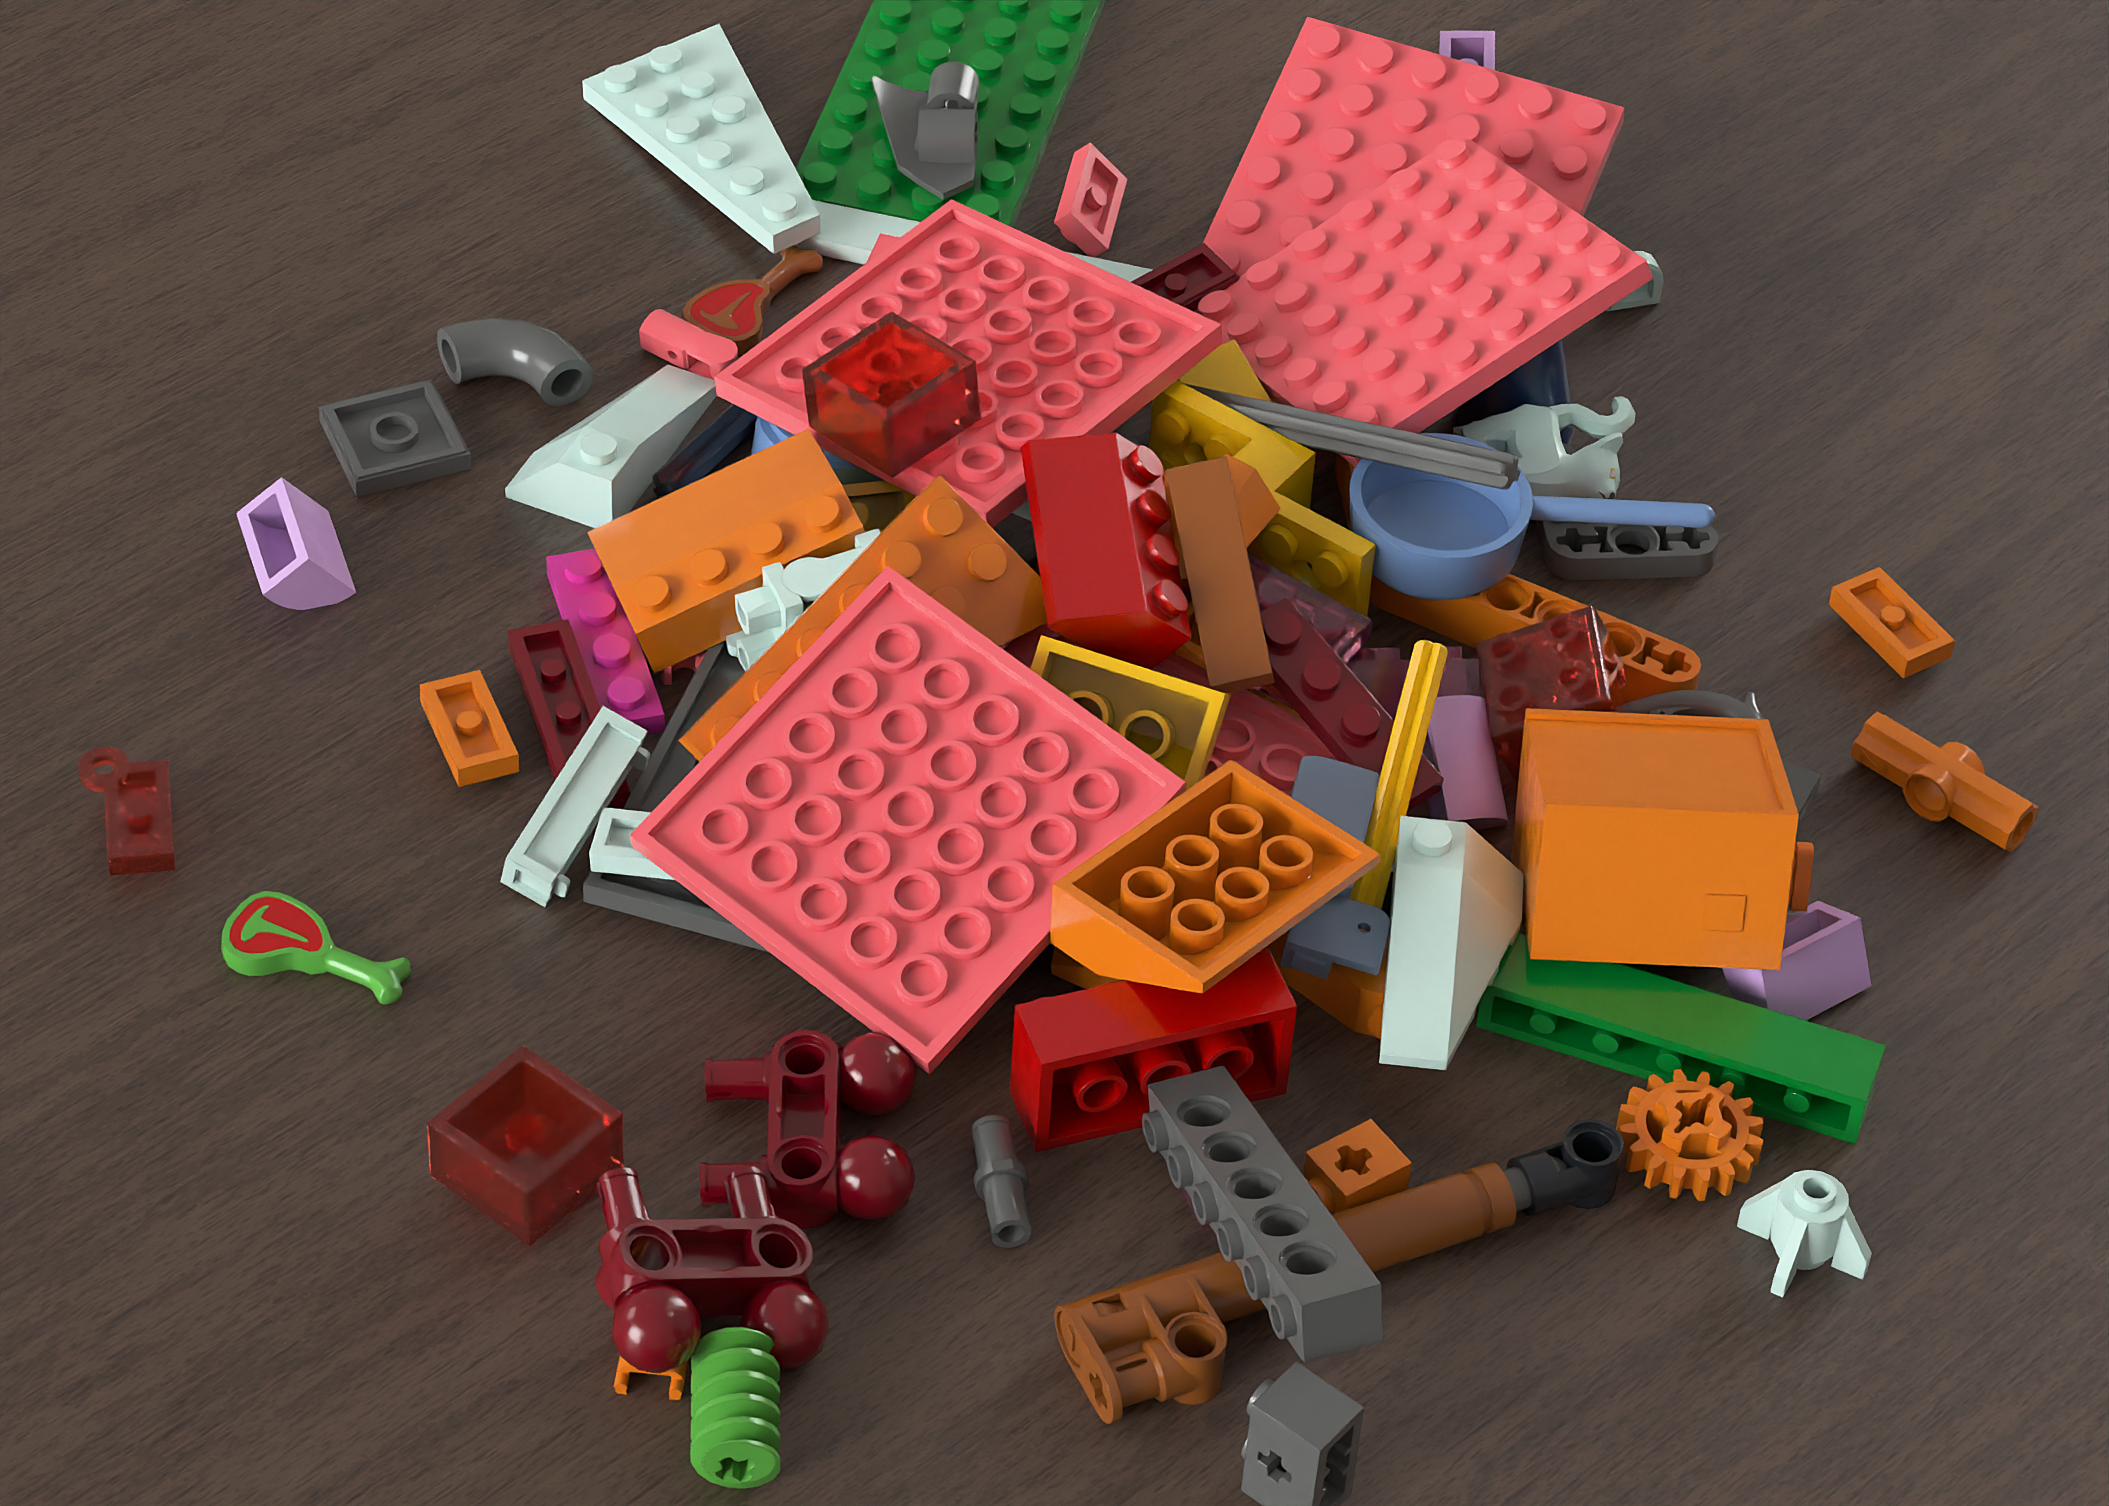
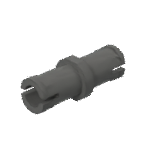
[972,1115,1031,1248]

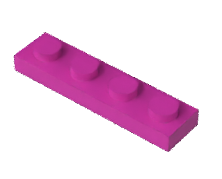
[546,548,665,735]

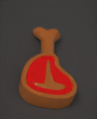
[682,245,823,357]

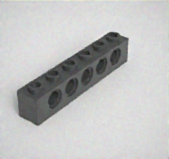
[1142,1065,1383,1363]

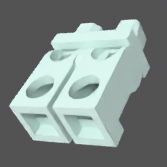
[735,529,880,672]

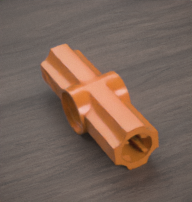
[1850,711,2039,853]

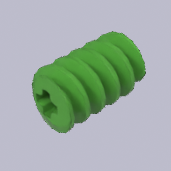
[691,1327,780,1489]

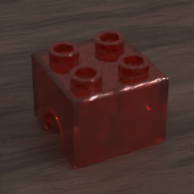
[1476,605,1628,784]

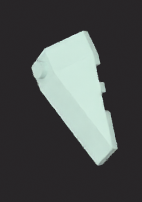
[505,365,717,528]
[1379,816,1524,1070]

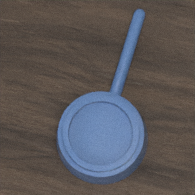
[1349,433,1715,600]

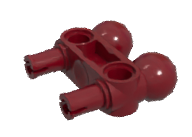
[699,1030,917,1229]
[596,1167,829,1374]

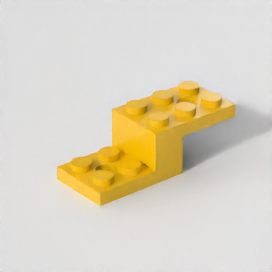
[1149,380,1376,646]

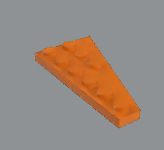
[678,475,1048,762]

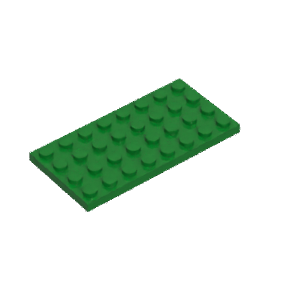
[796,0,1106,228]

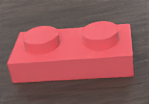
[1054,142,1128,258]

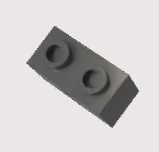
[1241,1361,1364,1506]

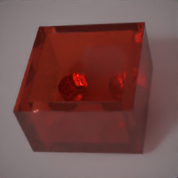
[802,311,982,478]
[427,1045,624,1246]

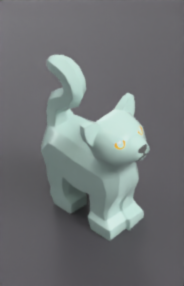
[1453,396,1636,499]

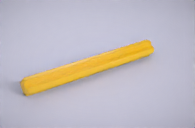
[1349,640,1448,909]

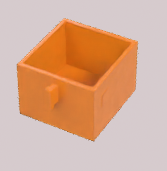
[1511,708,1814,970]

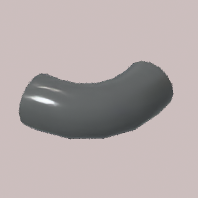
[437,317,594,407]

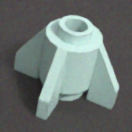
[1737,1170,1872,1297]

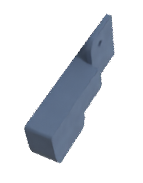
[1279,756,1390,979]

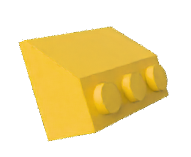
[1031,635,1231,790]

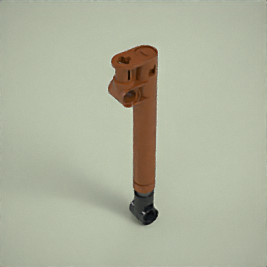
[1054,1119,1624,1424]

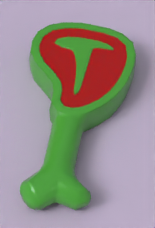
[221,891,411,1005]

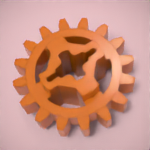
[1616,1069,1764,1201]

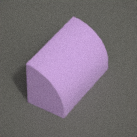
[236,477,356,610]
[1422,695,1508,830]
[1722,901,1871,1021]

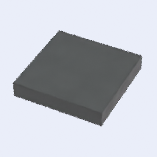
[319,379,471,498]

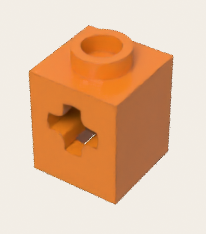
[1303,1119,1412,1215]

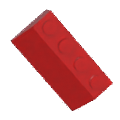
[1020,432,1192,670]

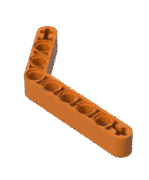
[1335,453,1701,707]

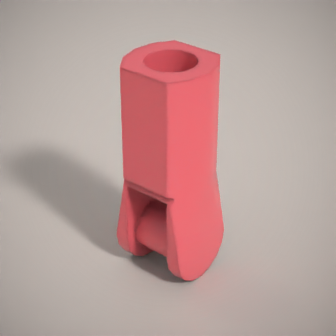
[639,309,738,380]

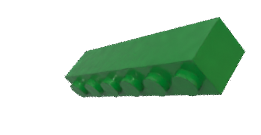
[1476,933,1886,1144]

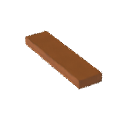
[1166,456,1275,693]

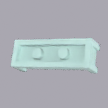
[500,706,650,907]

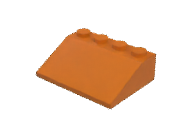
[587,429,865,674]
[1050,760,1380,993]

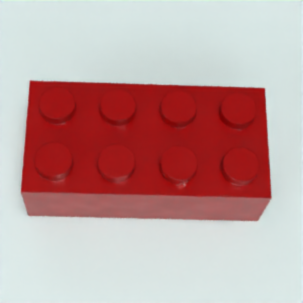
[1010,948,1297,1152]

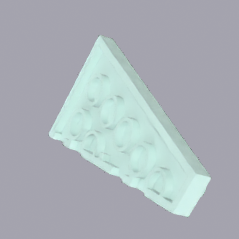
[582,24,821,254]

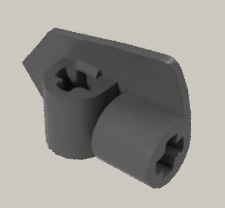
[872,61,980,200]

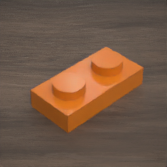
[1828,567,1955,679]
[420,670,519,787]

